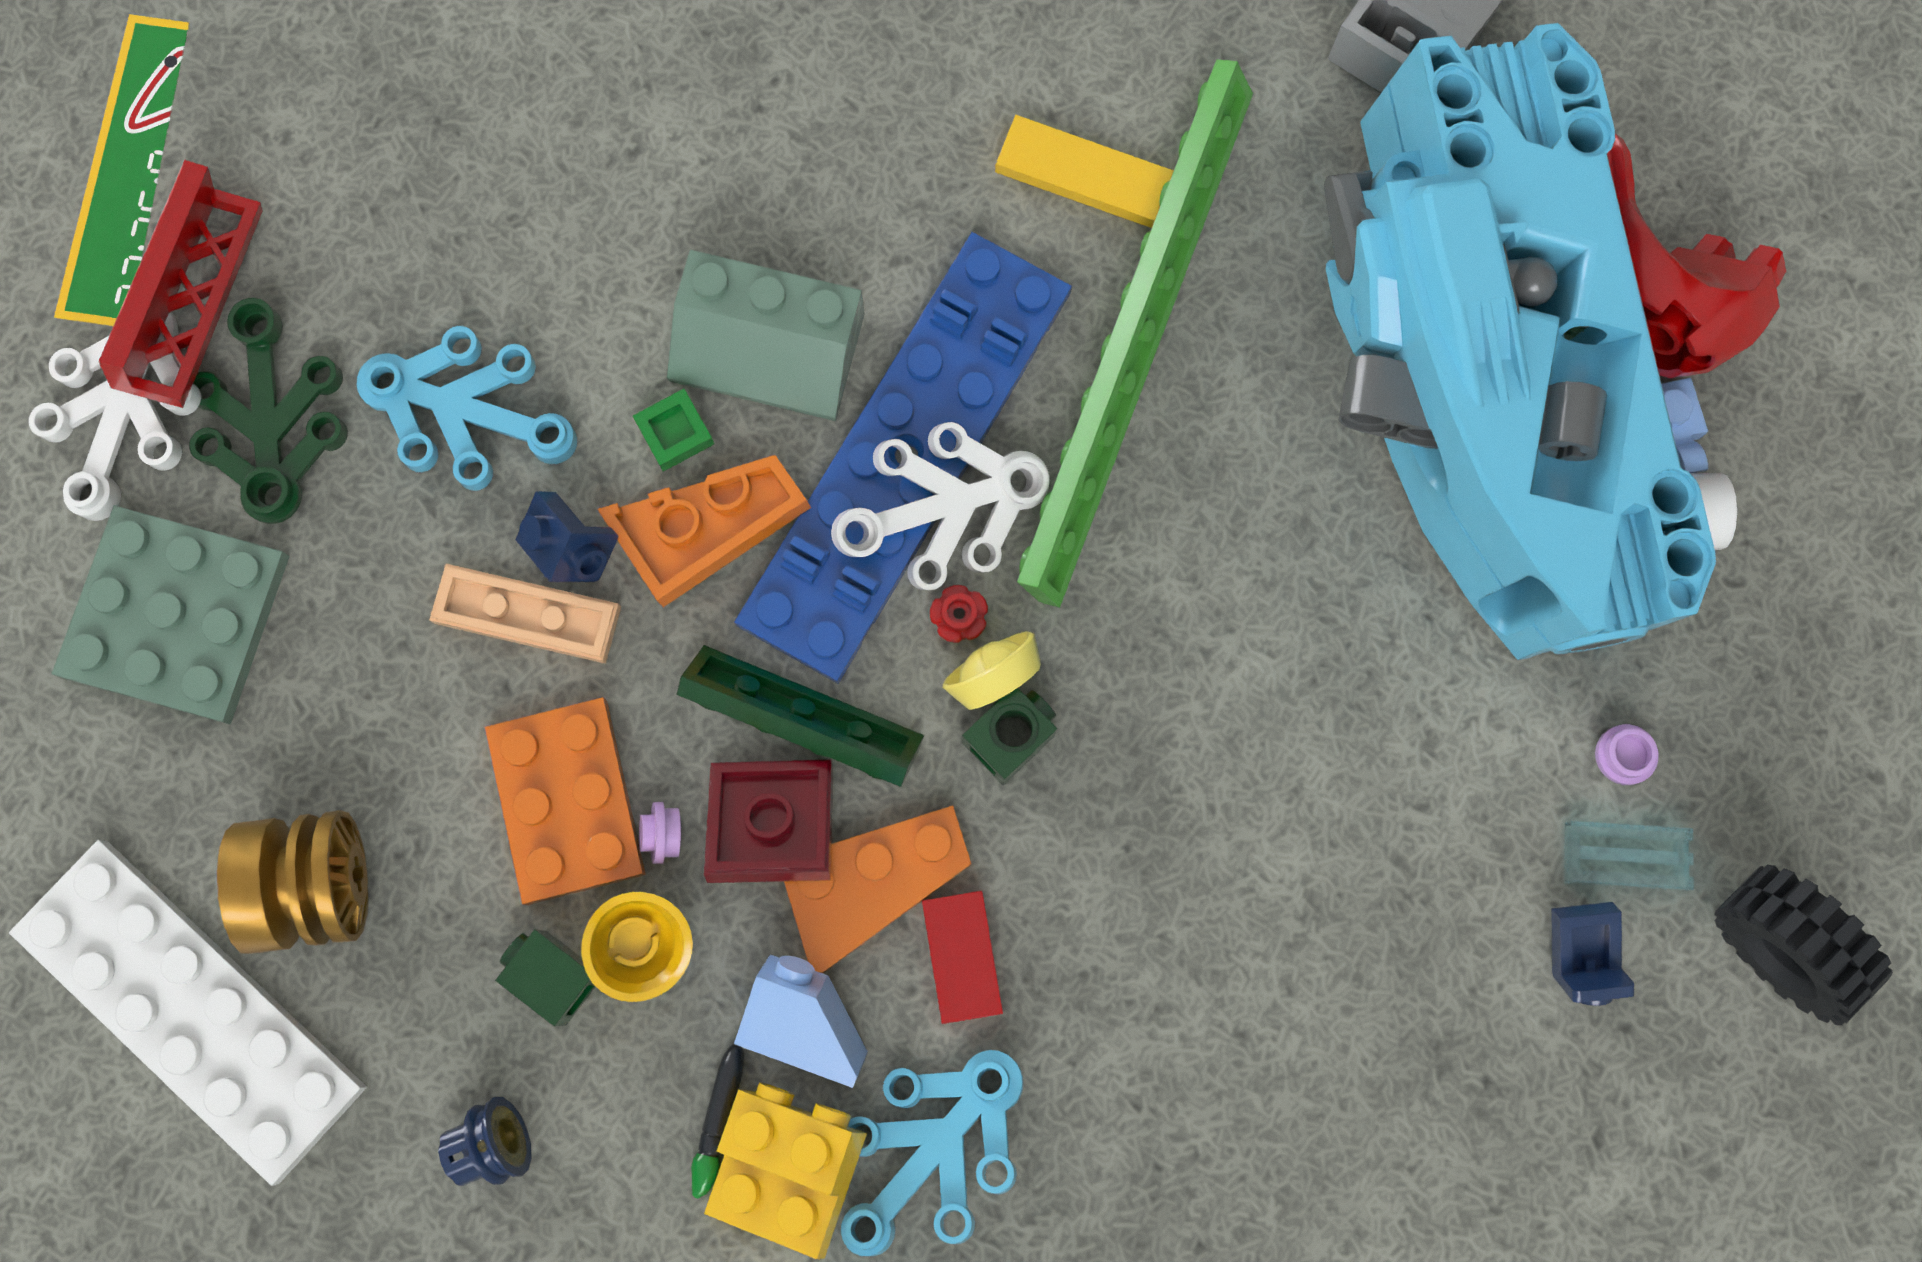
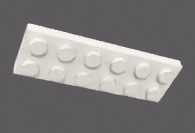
[9,839,367,1186]

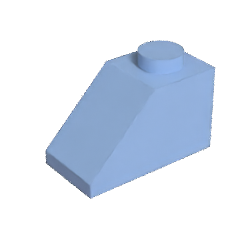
[734,954,868,1088]

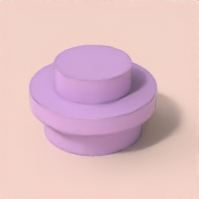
[1595,724,1658,785]
[639,802,681,864]

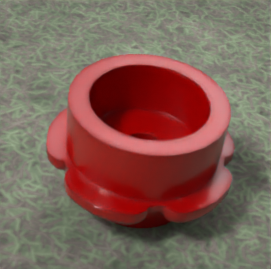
[930,585,988,643]

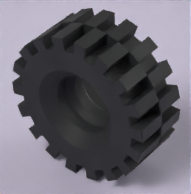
[1714,864,1893,1025]

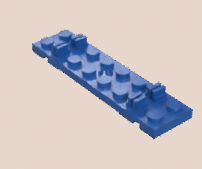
[734,232,1072,684]

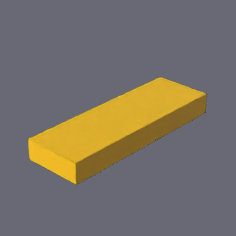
[995,114,1174,228]

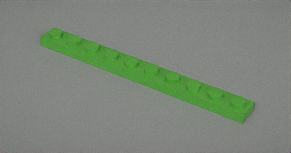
[1017,59,1253,608]

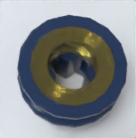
[438,1097,532,1186]

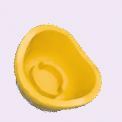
[581,892,693,1002]

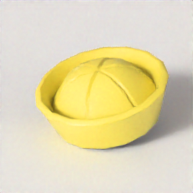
[942,631,1041,710]

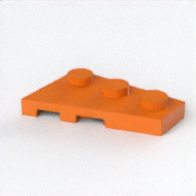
[597,455,811,608]
[784,805,971,973]

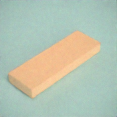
[429,564,621,664]

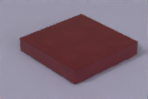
[704,759,833,883]

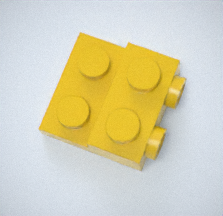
[704,1082,867,1259]

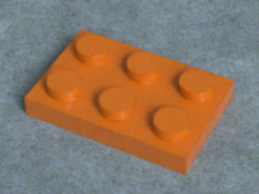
[485,697,646,905]

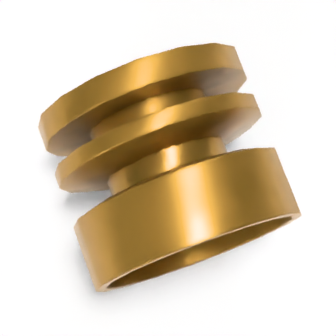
[217,810,369,954]

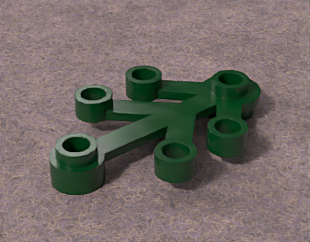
[189,298,348,524]

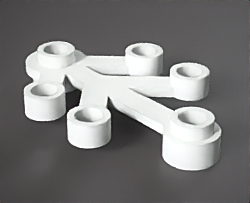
[29,312,201,521]
[831,422,1050,590]

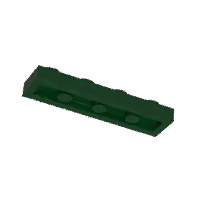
[676,645,924,787]

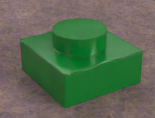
[633,388,714,472]

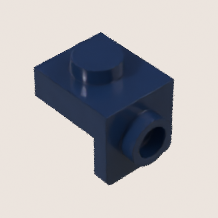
[515,491,619,582]
[1551,902,1634,1006]

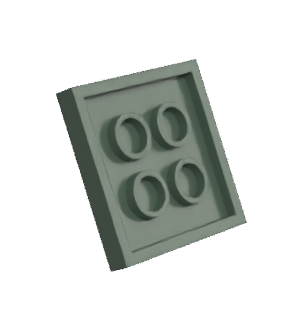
[52,505,289,725]

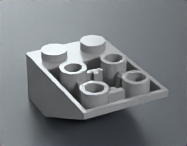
[1328,0,1504,92]

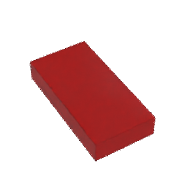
[922,891,1003,1024]

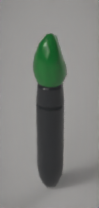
[691,1044,744,1199]

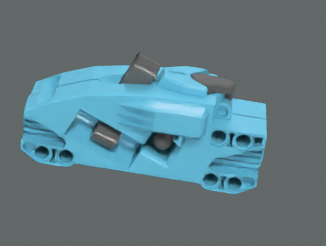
[1324,23,1716,660]

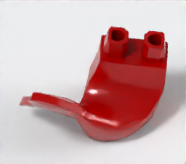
[1607,133,1787,378]

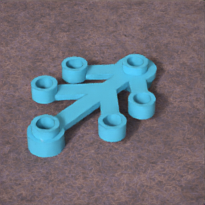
[357,326,577,491]
[841,1050,1023,1256]

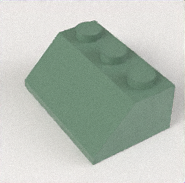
[667,250,865,421]

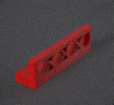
[98,160,263,408]

